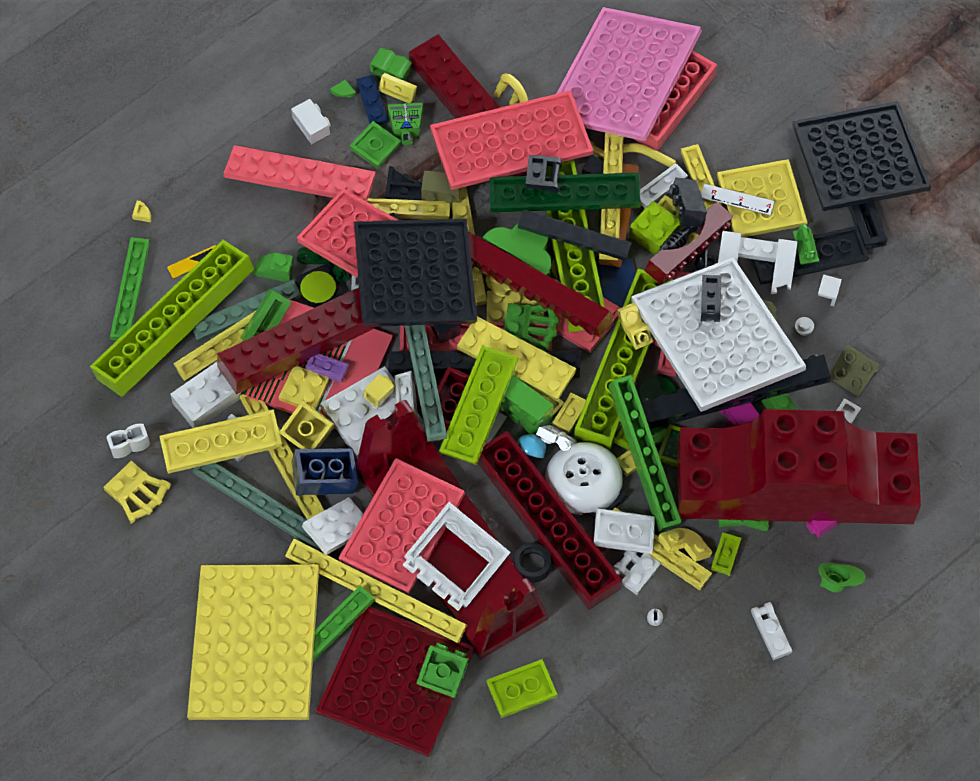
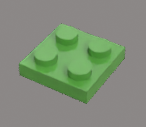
[350,121,401,169]

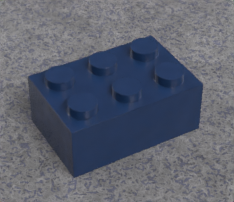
[291,448,358,495]

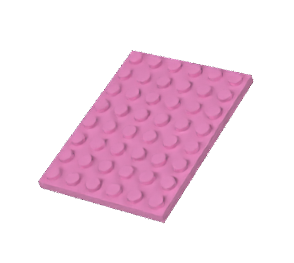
[556,7,702,141]

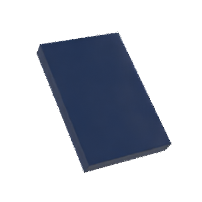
[596,258,635,308]

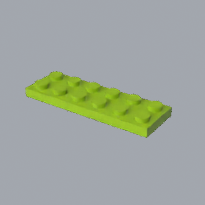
[439,345,519,465]

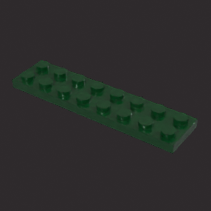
[490,173,641,213]

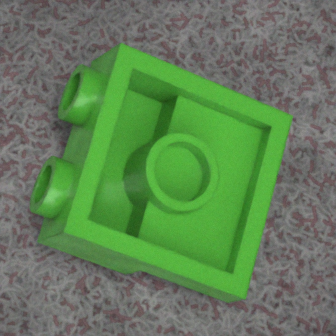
[416,643,470,698]

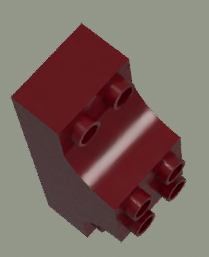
[677,409,921,525]

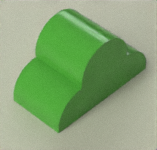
[483,224,551,277]

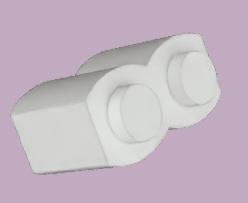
[106,424,150,458]

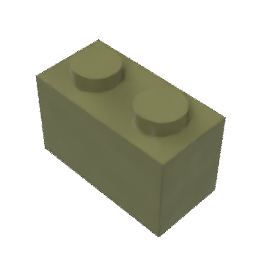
[421,171,461,203]

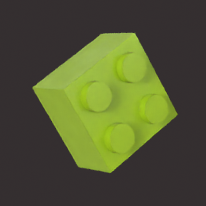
[629,201,682,255]

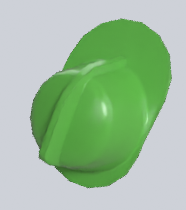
[818,562,866,593]

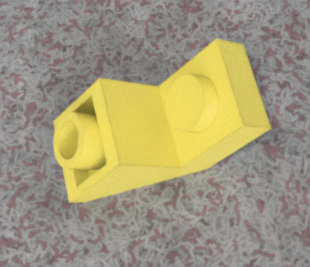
[617,303,653,350]

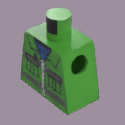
[388,103,423,146]

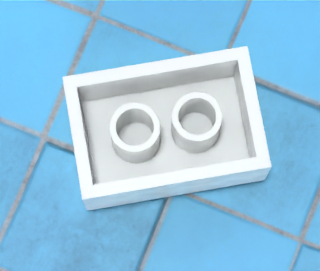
[170,362,241,428]

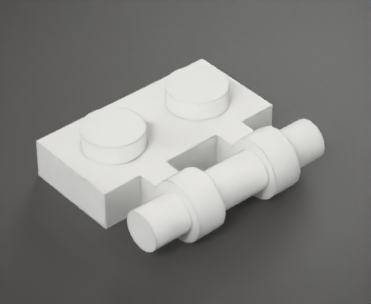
[537,425,577,451]
[613,550,661,595]

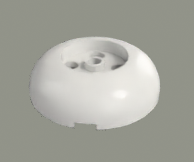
[545,442,623,515]

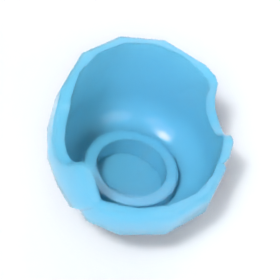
[517,434,546,458]

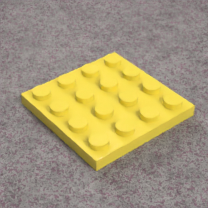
[717,159,807,237]

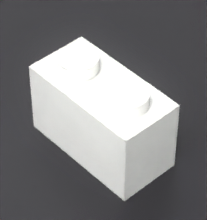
[291,99,331,145]

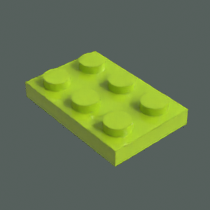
[486,659,558,718]

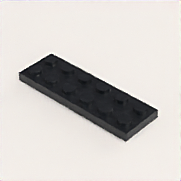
[752,226,869,285]

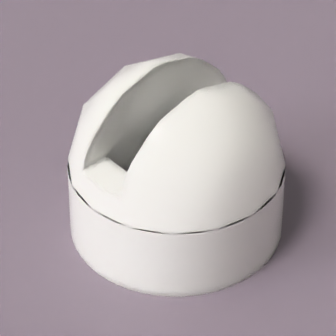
[647,609,663,626]

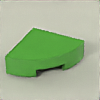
[330,80,356,98]

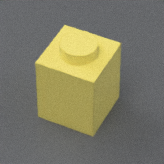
[363,374,394,409]

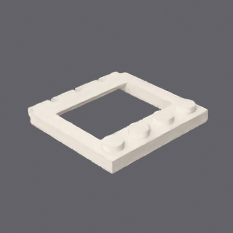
[403,502,510,611]

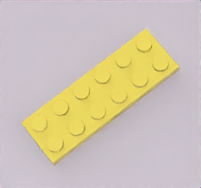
[457,316,576,402]
[159,409,282,474]

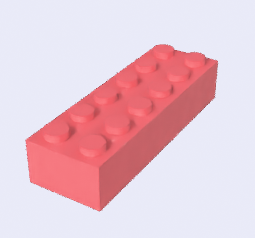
[634,50,717,151]

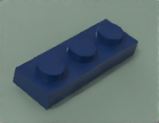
[356,75,388,125]

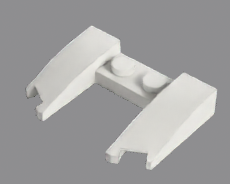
[718,231,797,294]

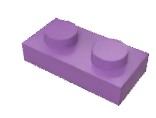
[306,354,349,383]

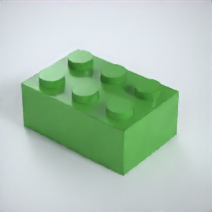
[499,375,553,436]

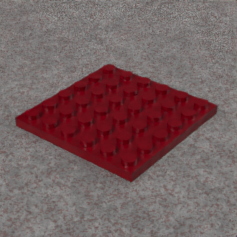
[316,607,475,757]

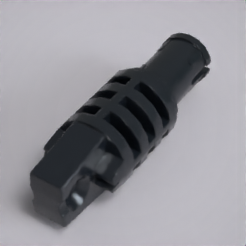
[657,225,698,253]

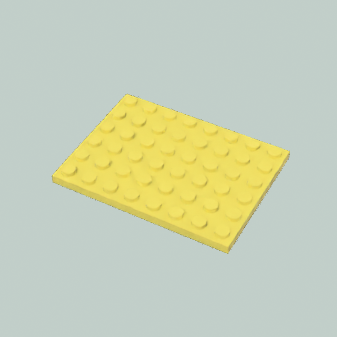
[187,565,319,720]

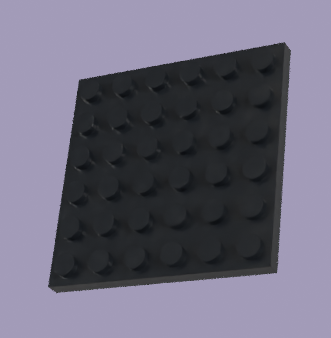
[792,101,931,211]
[353,219,477,327]

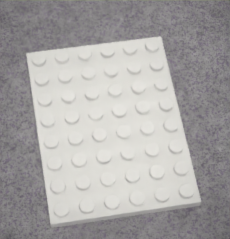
[631,257,806,412]

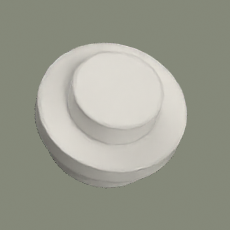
[795,317,814,336]

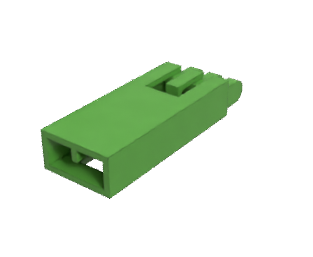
[240,289,292,342]

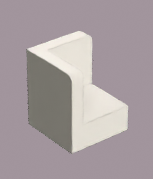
[818,275,842,307]

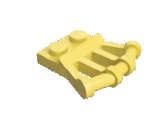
[103,461,171,524]

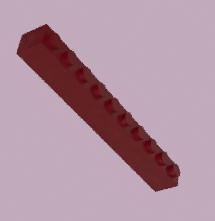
[468,232,613,337]

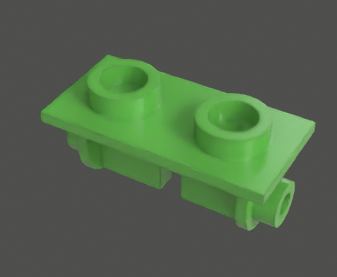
[793,224,819,264]

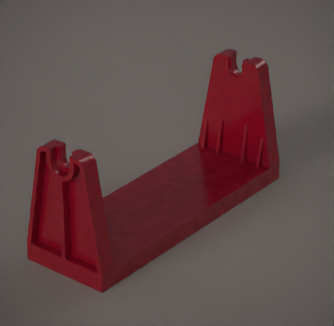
[356,400,548,660]

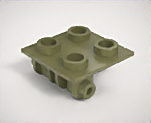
[830,345,879,397]

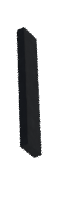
[518,210,632,261]

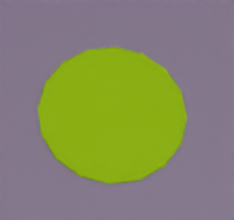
[300,271,336,303]

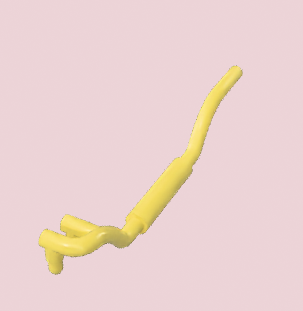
[493,73,676,167]

